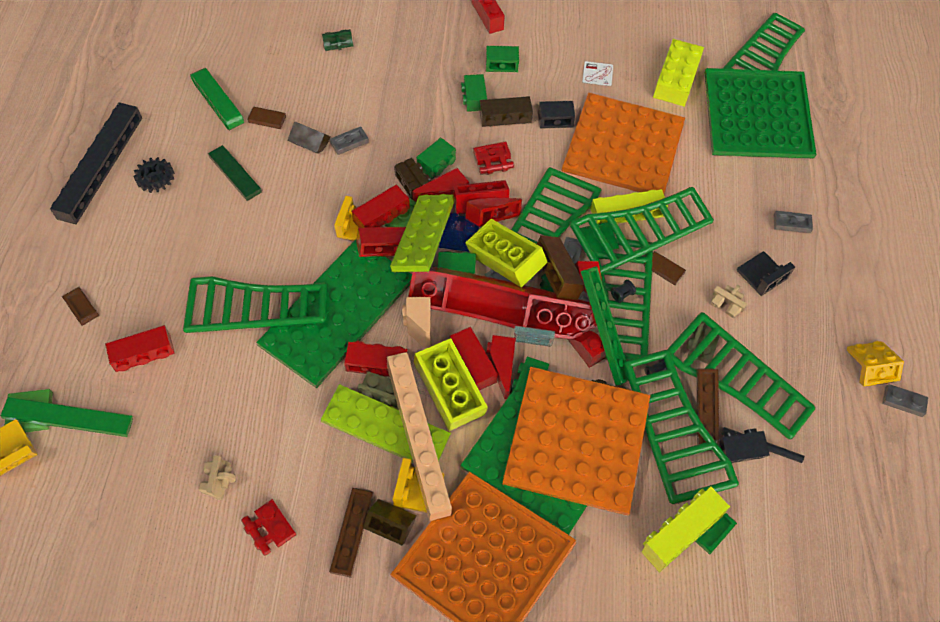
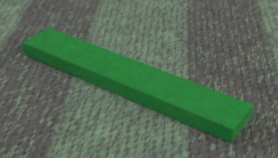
[581,266,629,386]
[0,397,133,437]

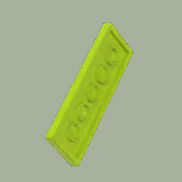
[390,194,455,272]
[321,384,451,463]

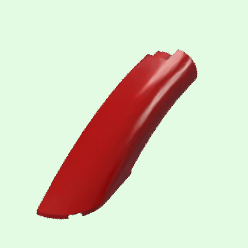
[408,266,597,339]

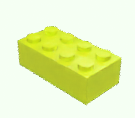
[653,39,704,107]
[465,219,548,288]
[413,338,488,431]
[641,487,730,573]

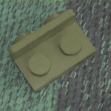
[686,322,720,364]
[358,372,397,407]

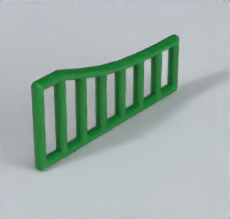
[722,13,805,71]
[511,167,602,280]
[570,187,714,274]
[595,238,653,361]
[183,276,327,333]
[667,312,816,439]
[624,350,739,504]

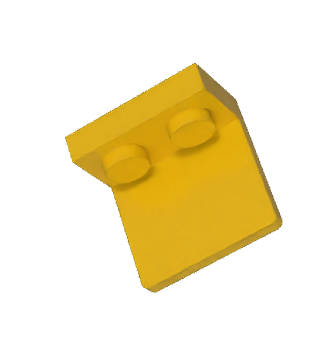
[334,196,358,241]
[846,341,904,387]
[0,420,38,476]
[393,458,444,513]

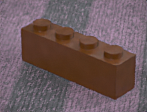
[537,235,585,300]

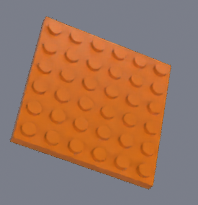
[562,92,685,194]
[502,367,650,516]
[390,472,576,622]

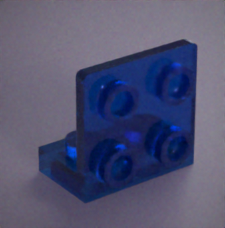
[439,213,479,252]

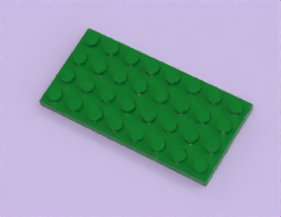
[256,238,412,389]

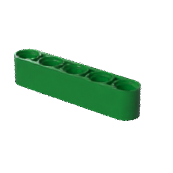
[190,68,245,131]

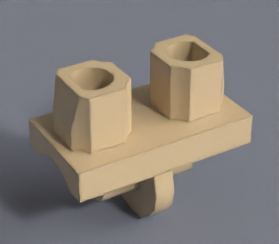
[710,284,747,318]
[199,456,236,500]

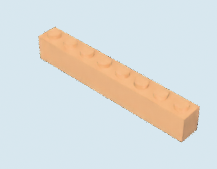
[387,352,452,521]

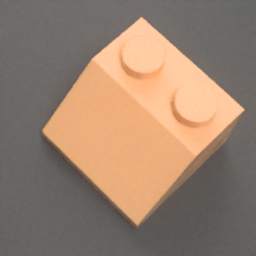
[402,297,431,349]

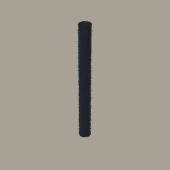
[721,427,805,463]

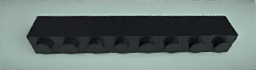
[50,102,142,225]

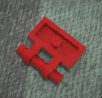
[473,141,514,175]
[241,499,296,556]

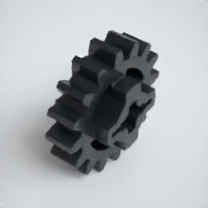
[133,157,175,193]

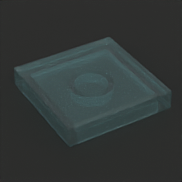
[514,326,555,347]

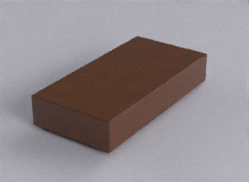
[248,106,286,129]
[644,251,686,285]
[62,287,99,326]

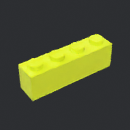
[590,189,668,224]

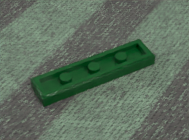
[208,145,262,201]

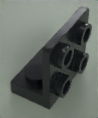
[737,251,795,296]

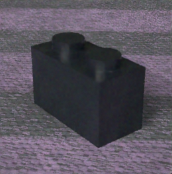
[538,101,575,129]
[719,428,770,463]

